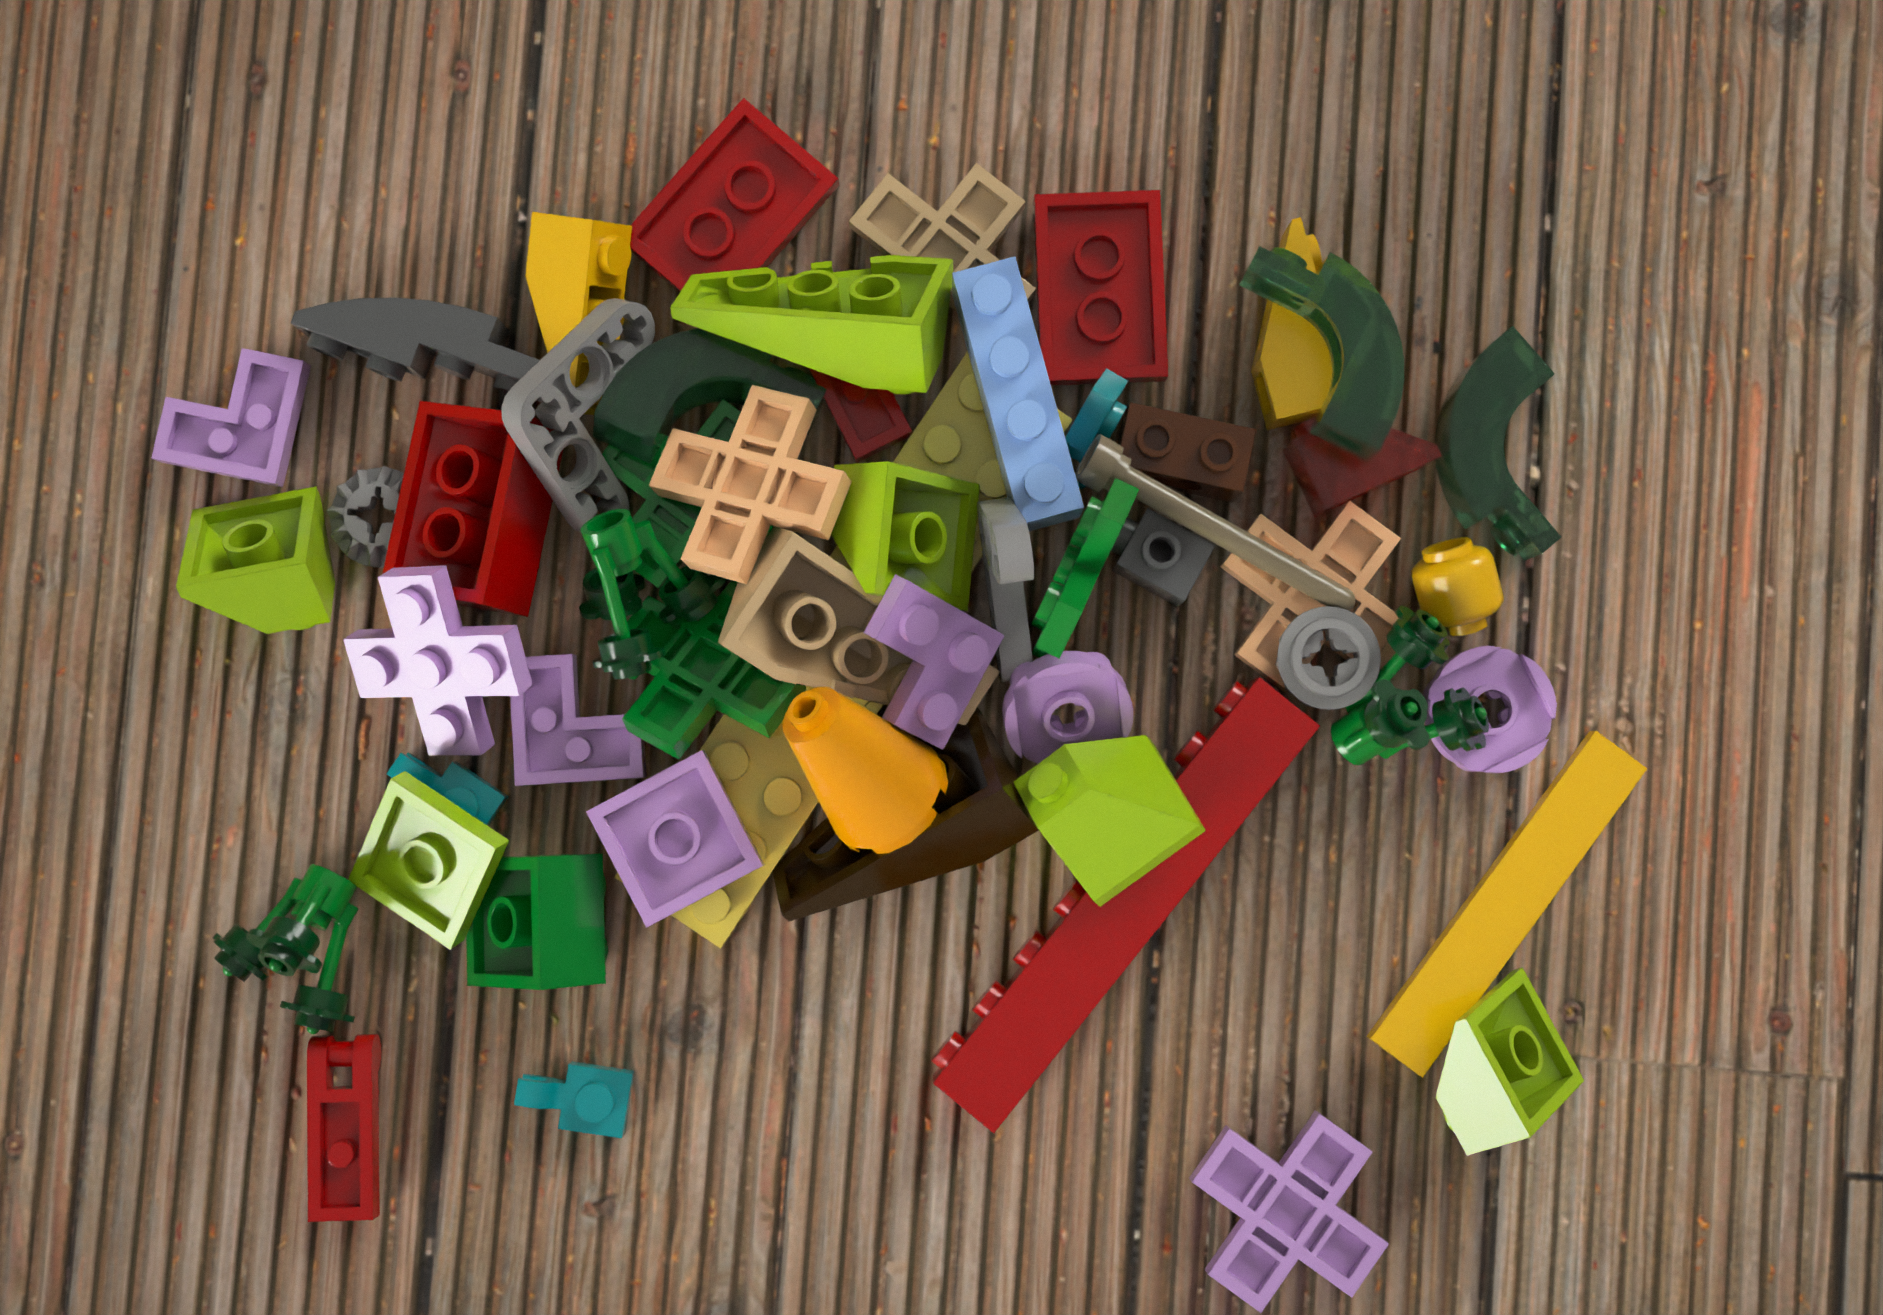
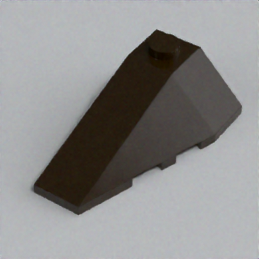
[772,707,1039,922]

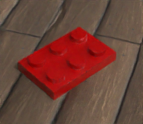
[630,98,839,293]
[1033,190,1168,386]

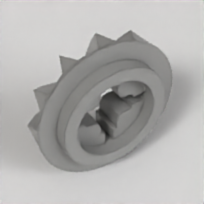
[327,466,404,568]
[1275,606,1381,710]

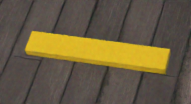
[1366,730,1647,1078]

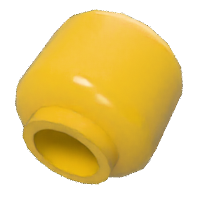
[1411,537,1504,636]

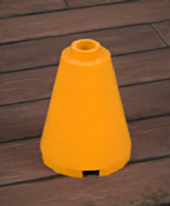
[782,687,948,854]

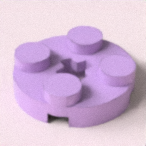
[1423,646,1557,774]
[1002,651,1133,764]

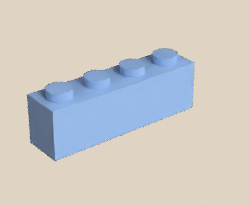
[951,256,1084,531]

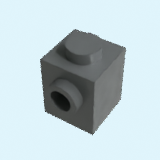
[1111,508,1216,607]

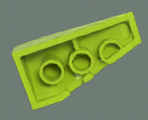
[670,255,954,395]

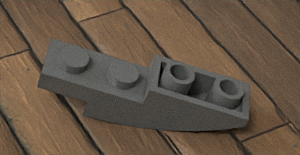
[291,297,540,394]

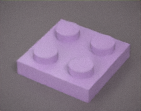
[586,750,765,928]

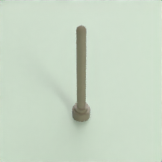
[1075,434,1355,611]

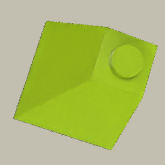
[831,461,980,611]
[176,486,335,634]
[1013,735,1206,907]
[1435,967,1584,1155]

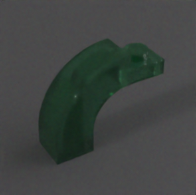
[1239,246,1404,461]
[1435,326,1561,561]
[593,328,827,464]

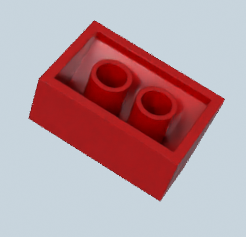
[379,401,564,617]

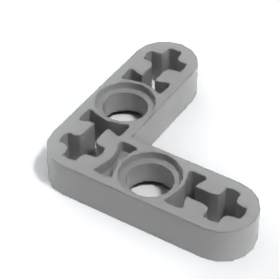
[501,298,655,532]
[977,497,1034,682]

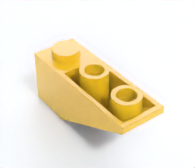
[525,212,632,415]
[1251,217,1355,430]

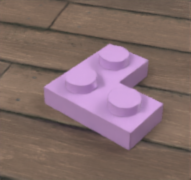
[151,348,311,487]
[864,574,1005,750]
[510,654,647,786]

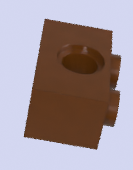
[1118,402,1256,503]

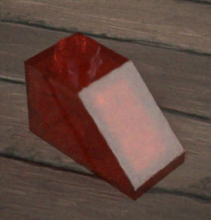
[1283,412,1442,518]

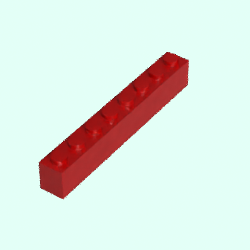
[931,677,1320,1133]

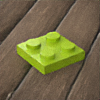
[348,771,509,950]

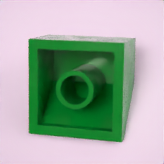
[466,853,608,990]

